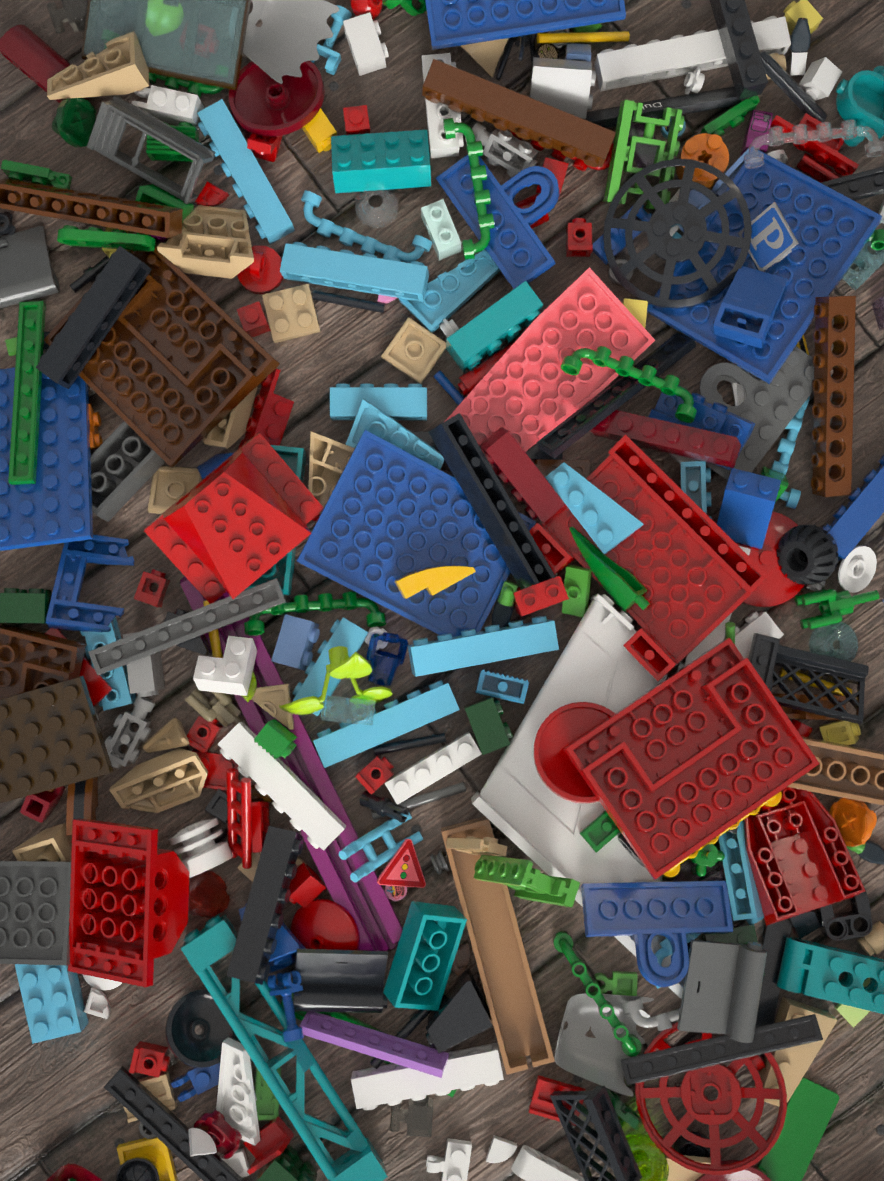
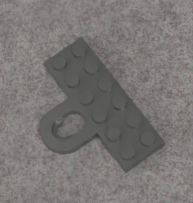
[699,346,814,481]

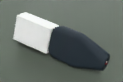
[789,18,811,76]

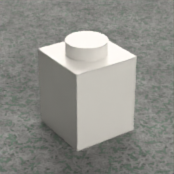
[799,57,842,101]

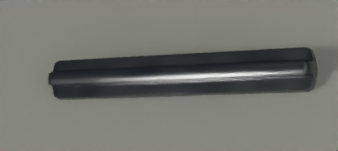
[760,50,827,123]

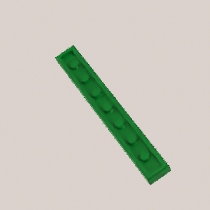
[8,301,46,485]

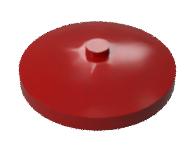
[735,512,804,607]
[533,702,615,803]

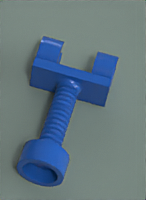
[267,971,304,1042]

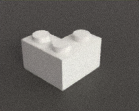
[193,636,257,696]

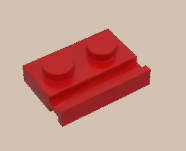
[192,750,240,791]
[528,1075,586,1126]

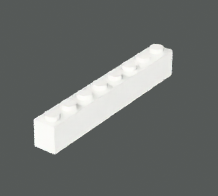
[594,16,791,92]

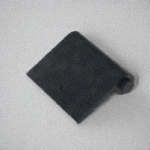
[293,949,388,1013]

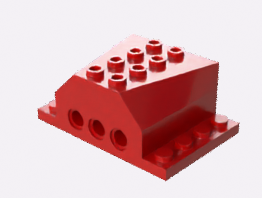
[144,432,324,604]
[68,818,190,987]

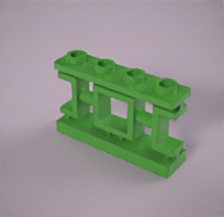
[603,100,684,209]
[474,855,580,907]

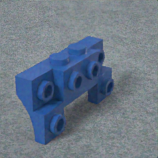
[649,392,756,470]

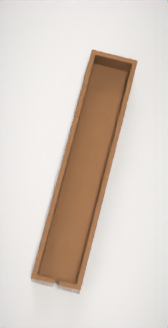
[441,816,555,1075]

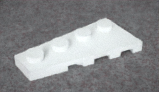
[216,1037,261,1146]

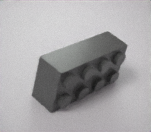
[91,421,165,522]

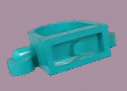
[835,66,884,147]

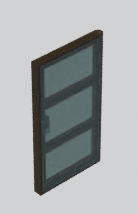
[81,0,251,90]

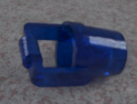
[366,632,408,686]

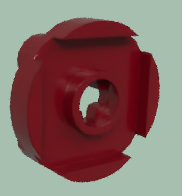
[194,1110,242,1159]

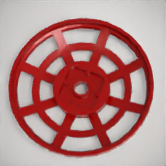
[635,1022,787,1175]

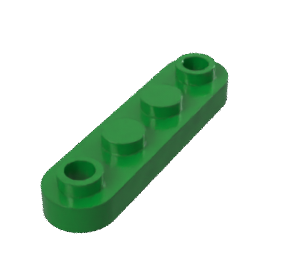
[57,225,156,252]

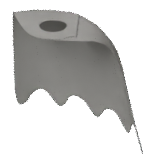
[229,0,340,84]
[554,993,654,1096]

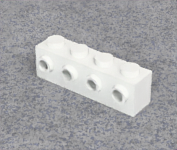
[422,53,463,159]

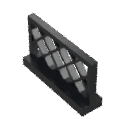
[769,645,869,724]
[550,1086,642,1181]

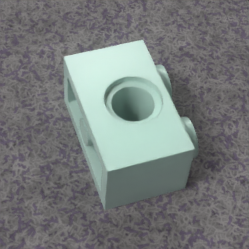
[421,199,462,261]

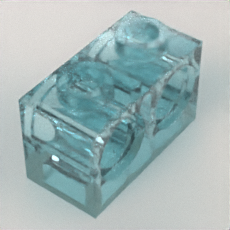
[842,241,884,290]

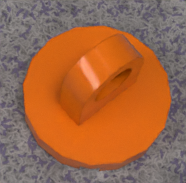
[829,798,877,847]

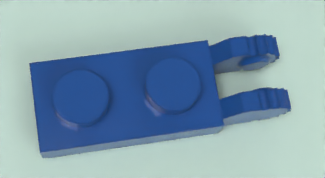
[170,1063,220,1102]

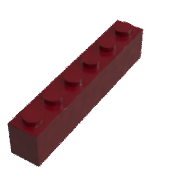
[590,410,741,468]

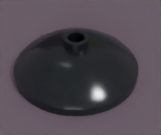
[165,989,238,1068]

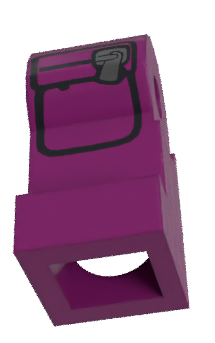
[740,109,773,156]

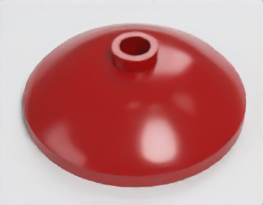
[291,899,360,950]

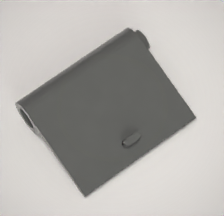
[0,225,60,309]
[677,940,767,1043]

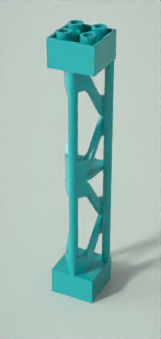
[181,914,388,1181]

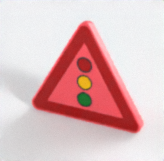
[377,838,426,888]

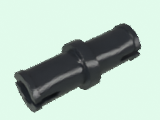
[359,791,409,823]

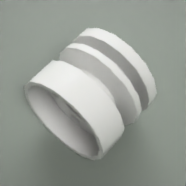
[169,818,233,878]

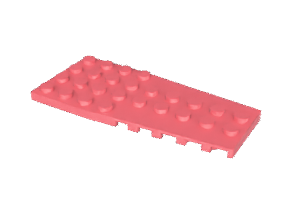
[444,267,655,474]

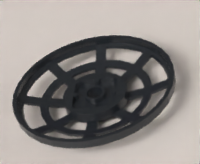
[603,159,752,309]

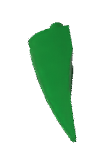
[570,526,650,612]

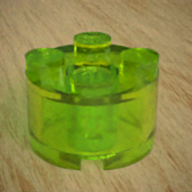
[626,1134,669,1181]

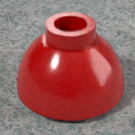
[351,0,382,20]

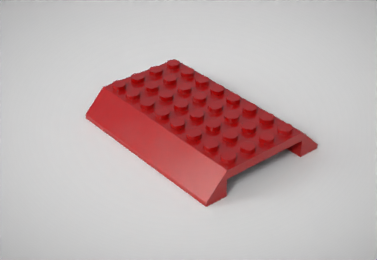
[529,434,769,682]

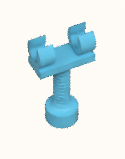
[311,5,352,75]

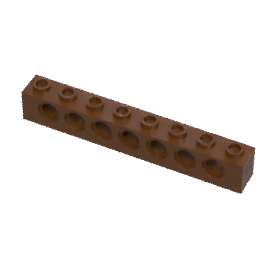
[0,178,183,238]
[811,295,856,497]

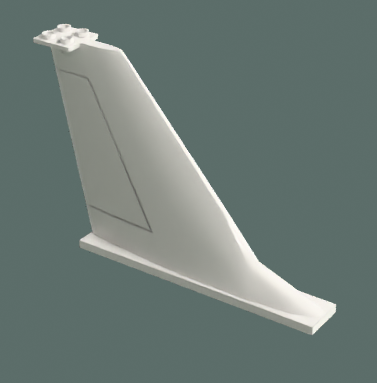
[471,594,685,999]

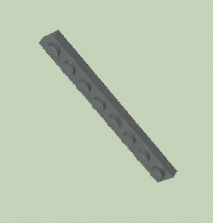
[89,578,287,675]

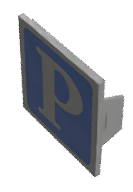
[738,202,799,272]

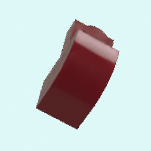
[20,786,66,823]

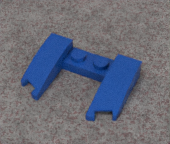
[46,535,135,632]

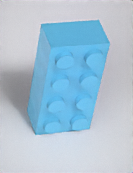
[15,964,89,1044]

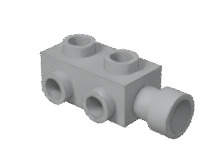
[472,122,539,177]
[105,695,155,769]

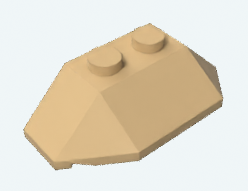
[202,387,257,449]
[109,748,208,813]

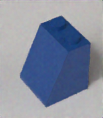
[717,468,781,549]

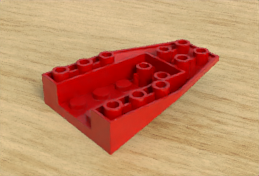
[744,787,865,926]

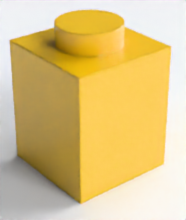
[302,108,337,153]

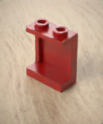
[514,576,569,616]

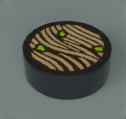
[534,43,559,59]

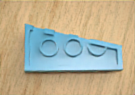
[399,250,500,333]
[346,398,444,470]
[545,462,644,554]

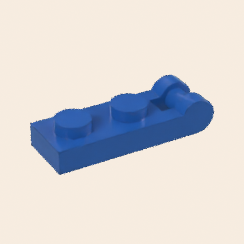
[592,205,653,265]

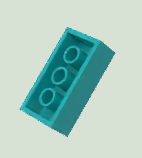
[331,129,431,193]
[446,281,543,372]
[383,901,467,1011]

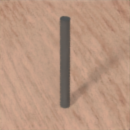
[371,782,466,820]

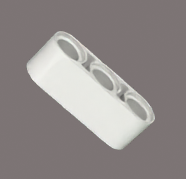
[511,1145,585,1181]

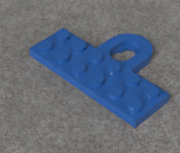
[436,154,560,290]
[581,881,733,987]

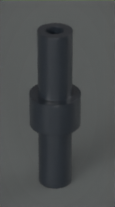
[69,256,109,293]

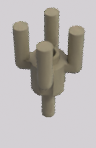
[185,687,250,728]

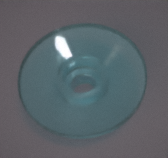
[809,622,858,662]

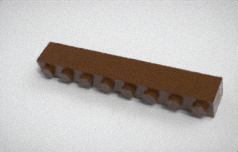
[422,59,616,167]

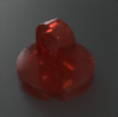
[188,870,230,918]

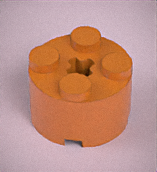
[676,133,729,190]

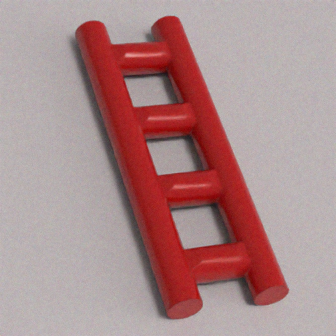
[226,768,252,869]

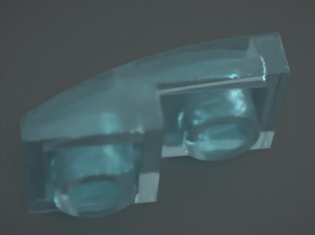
[321,695,375,725]

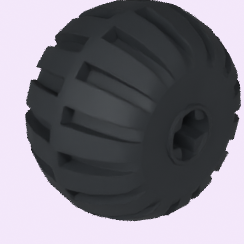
[777,525,838,585]

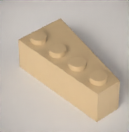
[754,997,838,1106]

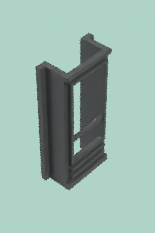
[87,95,216,205]

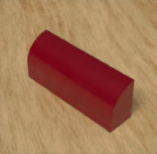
[0,24,90,104]

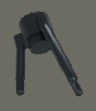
[496,34,536,80]

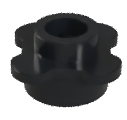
[0,211,16,238]

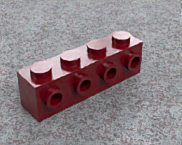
[479,427,565,523]

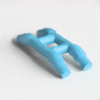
[339,813,423,882]

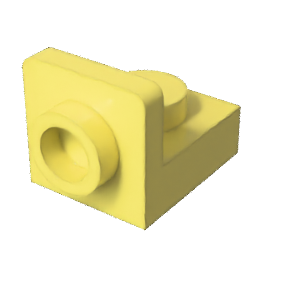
[819,720,861,745]

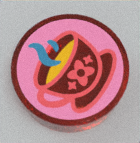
[384,885,408,902]

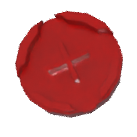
[237,245,283,294]

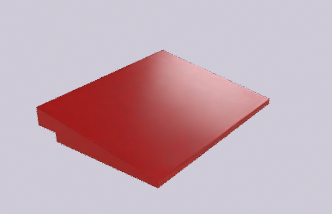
[563,638,820,880]

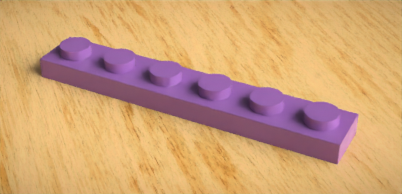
[300,1012,449,1078]

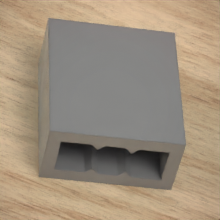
[530,57,596,119]
[123,632,165,698]

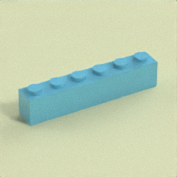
[197,99,295,244]
[280,242,429,302]
[407,616,559,677]
[313,680,460,768]

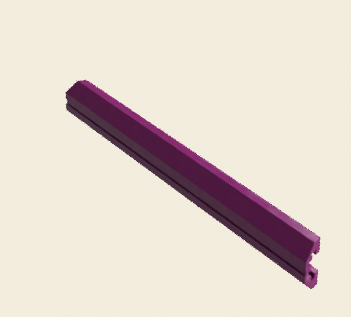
[180,577,403,952]

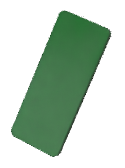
[757,1077,839,1181]

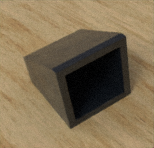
[425,968,493,1053]

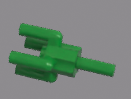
[794,589,879,629]
[691,844,725,877]

